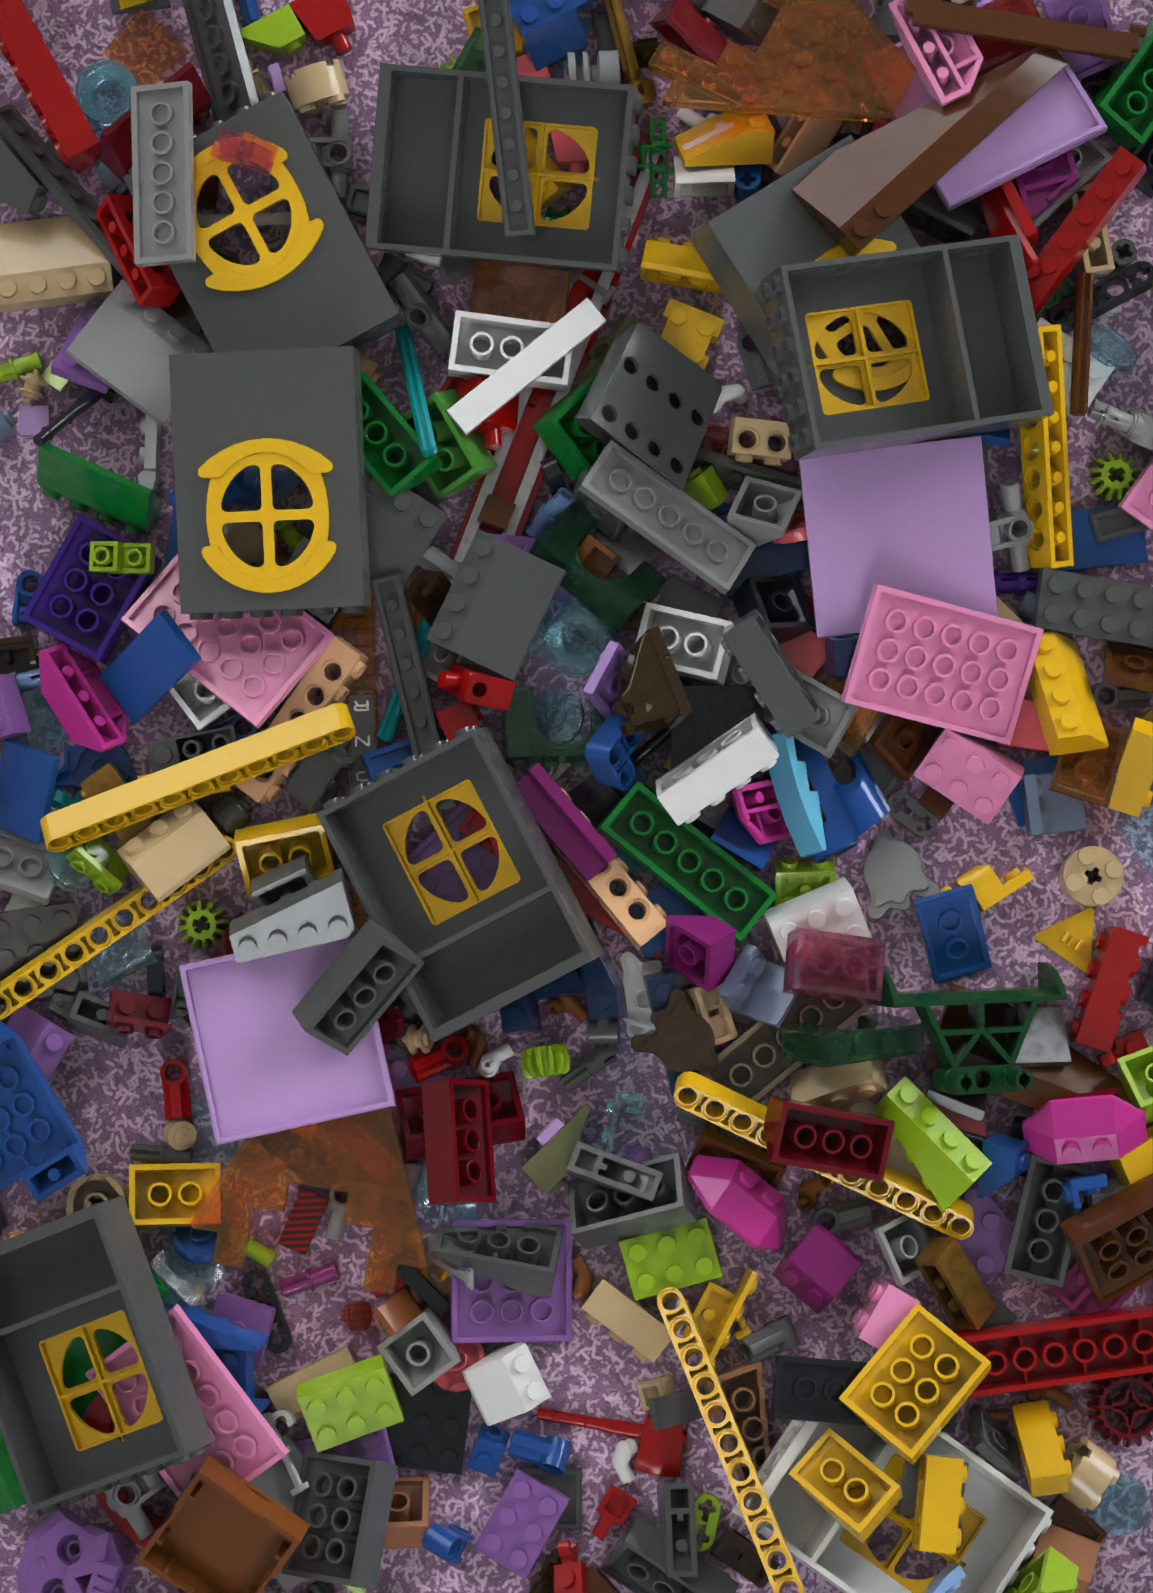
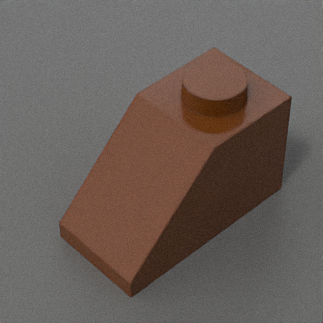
[373,1286,424,1337]

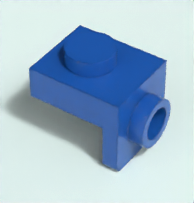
[466,1423,510,1477]

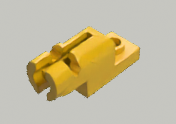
[941,864,1034,912]

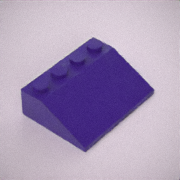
[21,514,163,665]

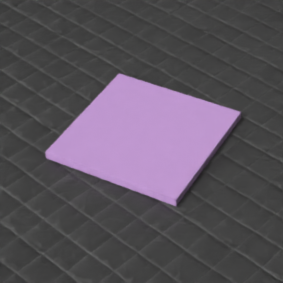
[860,0,1108,211]
[799,436,998,638]
[179,926,396,1145]

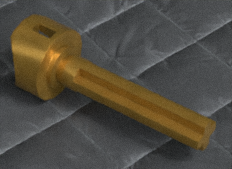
[603,0,657,110]

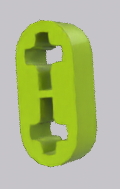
[695,1492,721,1552]

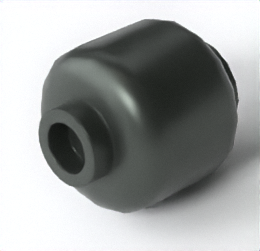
[209,792,253,836]

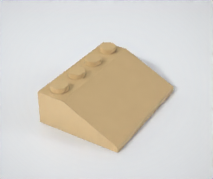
[0,215,117,313]

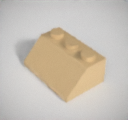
[117,801,232,903]

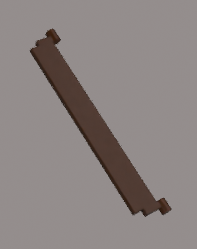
[904,0,1147,62]

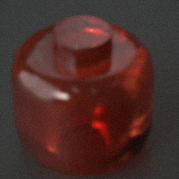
[340,1300,372,1331]

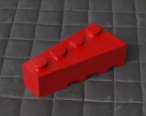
[1068,926,1150,1053]

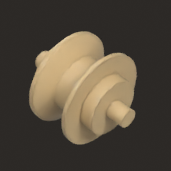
[16,369,49,405]
[402,1024,434,1054]
[163,1118,197,1151]

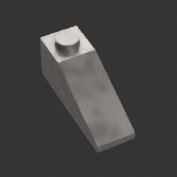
[567,1141,663,1202]

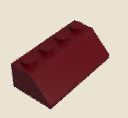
[649,0,764,106]
[99,61,212,183]
[395,1071,525,1160]
[421,1077,497,1206]
[764,1096,895,1182]

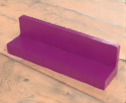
[517,763,617,881]

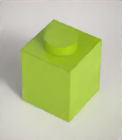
[680,465,730,510]

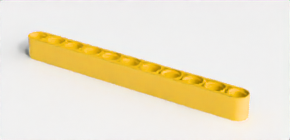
[40,703,356,852]
[0,833,237,1021]
[673,1071,974,1240]
[657,1287,806,1593]

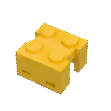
[660,298,725,371]

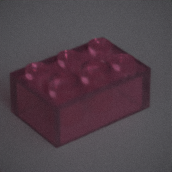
[783,928,886,1005]

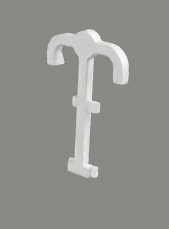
[262,1409,310,1497]

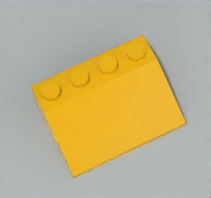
[839,1303,991,1465]

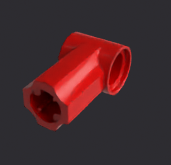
[406,1035,468,1083]
[160,1059,192,1119]

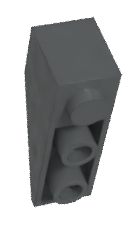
[146,725,237,772]

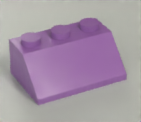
[6,1004,75,1081]

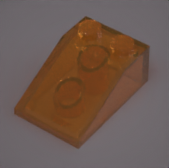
[469,261,571,323]
[1049,722,1128,808]

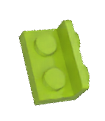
[65,837,130,896]
[773,857,836,905]

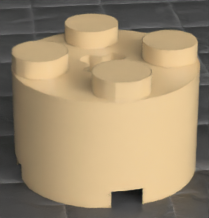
[283,59,351,119]
[223,508,281,567]
[1058,846,1124,907]
[66,1172,129,1215]
[1059,1437,1120,1511]

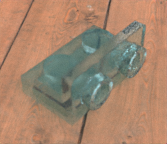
[14,690,64,751]

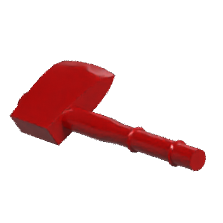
[536,1407,688,1477]

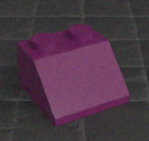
[665,915,736,992]
[772,1222,864,1314]

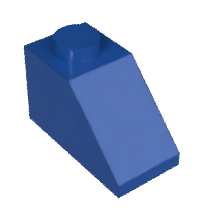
[977,1133,1031,1199]

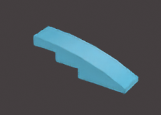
[769,732,827,857]

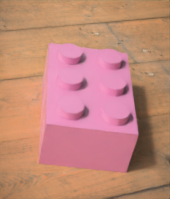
[913,728,1025,825]
[849,1276,921,1350]

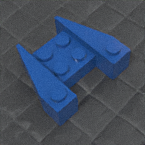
[164,1304,271,1413]

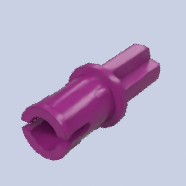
[279,1261,340,1297]

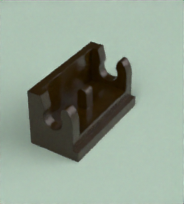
[404,569,452,627]
[0,635,40,674]
[710,1525,780,1588]

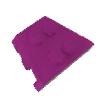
[1015,150,1079,220]

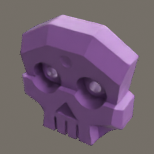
[16,1508,139,1593]

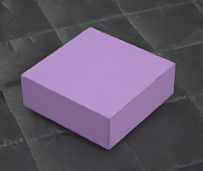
[267,62,289,98]
[19,405,51,437]
[536,1117,565,1146]

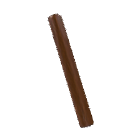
[1070,272,1094,417]

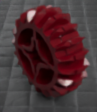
[1086,1372,1153,1448]

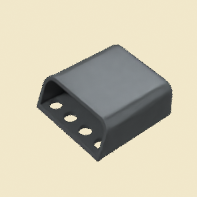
[574,323,722,490]

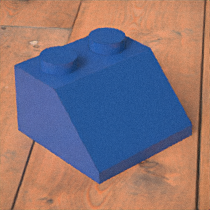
[710,809,779,872]

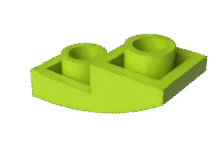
[89,541,156,575]

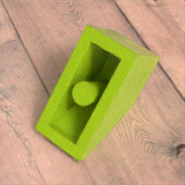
[240,4,308,56]

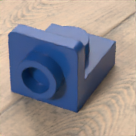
[1062,1171,1108,1210]

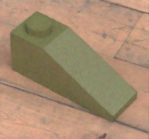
[521,1104,590,1194]

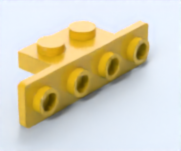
[680,1267,759,1368]

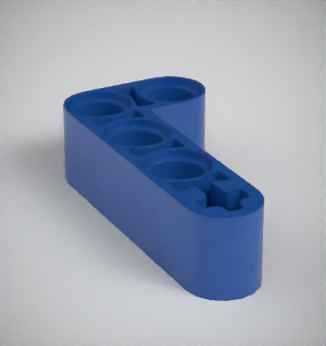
[585,710,647,790]

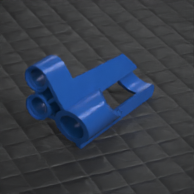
[795,729,891,864]

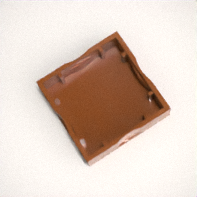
[136,1455,310,1593]

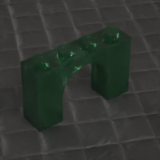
[529,503,668,634]
[501,686,605,768]
[781,1013,925,1068]

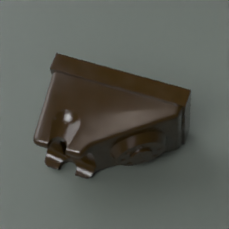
[612,626,692,736]

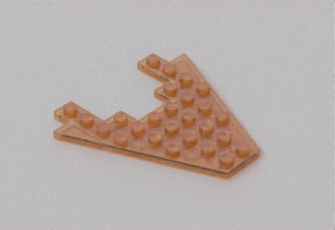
[648,0,917,123]
[190,1107,428,1294]

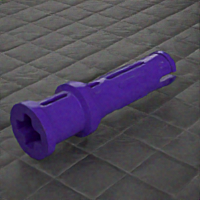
[994,570,1082,597]

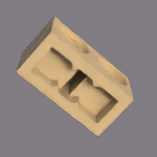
[727,416,791,466]
[683,985,738,1046]

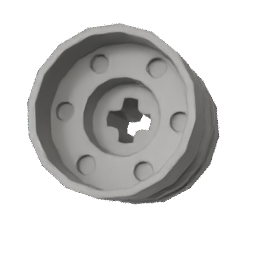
[564,50,620,84]

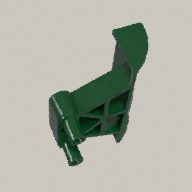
[873,962,1067,1095]

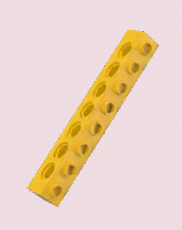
[1020,324,1074,569]

